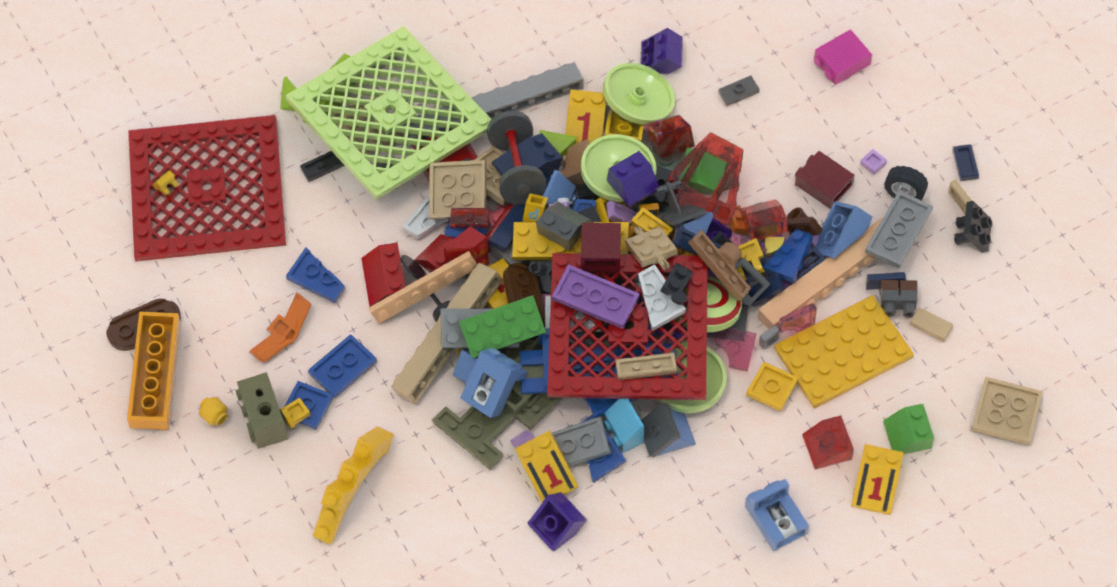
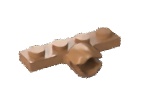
[688,230,751,301]

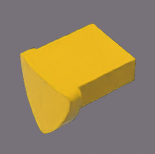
[280,398,311,429]

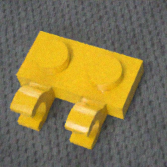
[736,238,764,281]

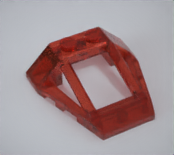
[664,132,744,226]

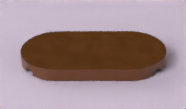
[503,263,545,324]
[106,298,181,351]

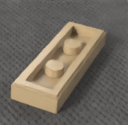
[615,353,677,380]

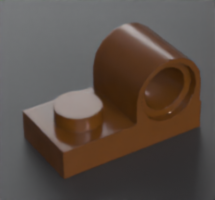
[782,207,823,236]

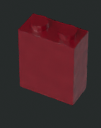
[795,151,855,209]
[581,222,621,271]

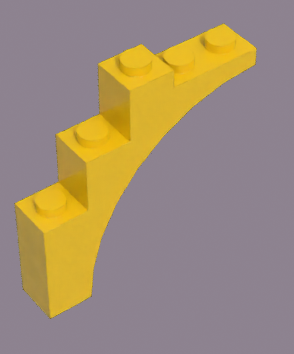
[313,426,394,545]

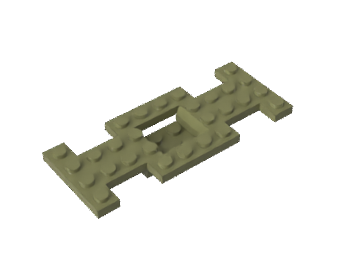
[432,323,612,470]

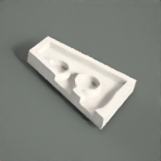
[402,196,450,239]
[638,265,686,331]

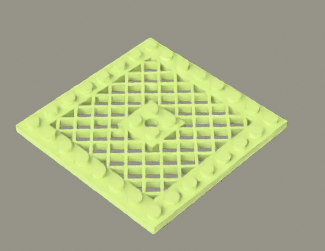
[285,26,491,200]

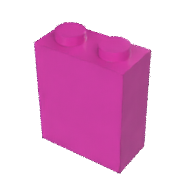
[814,29,872,85]

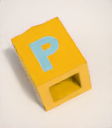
[522,193,548,222]

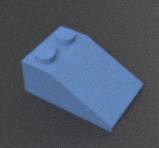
[811,201,873,259]

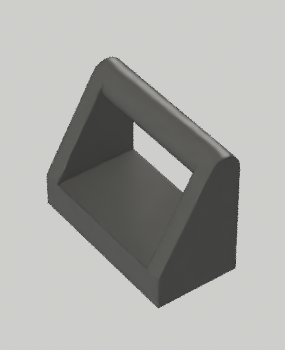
[735,257,770,306]

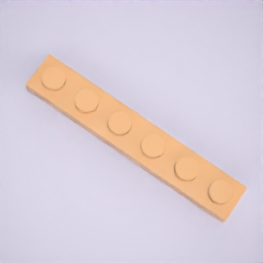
[369,251,478,324]

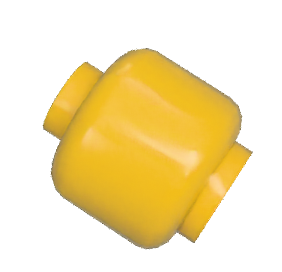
[199,397,228,426]

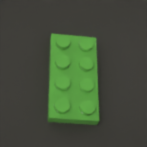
[459,295,546,358]

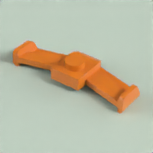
[249,292,312,363]

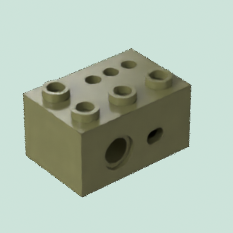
[235,372,288,449]

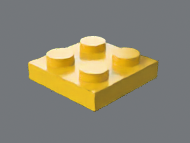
[746,362,799,412]

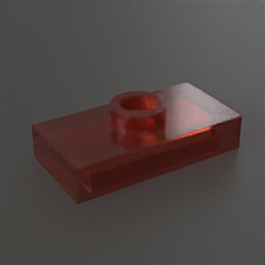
[450,208,490,228]

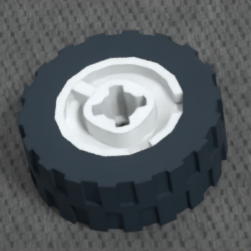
[884,166,928,200]

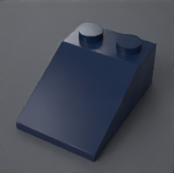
[492,133,562,178]

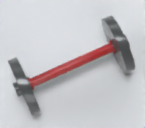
[487,111,546,205]

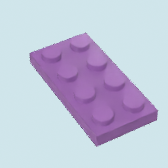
[552,264,640,329]

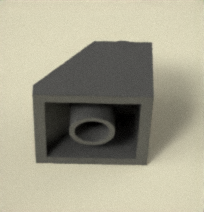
[536,202,591,251]

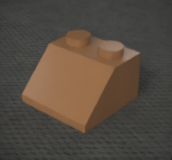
[561,139,590,190]

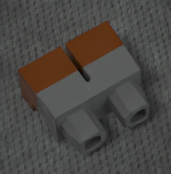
[879,280,917,317]

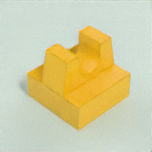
[152,170,178,195]

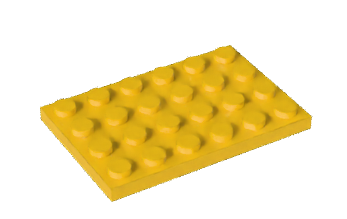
[774,295,914,409]

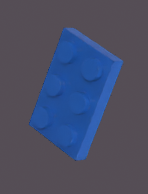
[308,334,377,398]

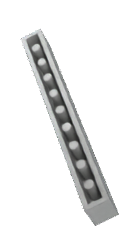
[403,62,583,148]

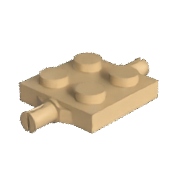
[625,226,677,270]

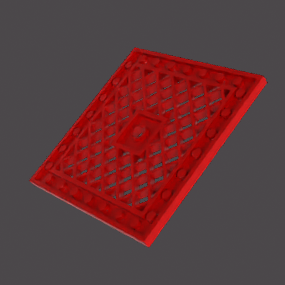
[128,115,286,262]
[547,253,707,400]

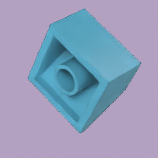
[603,399,644,453]

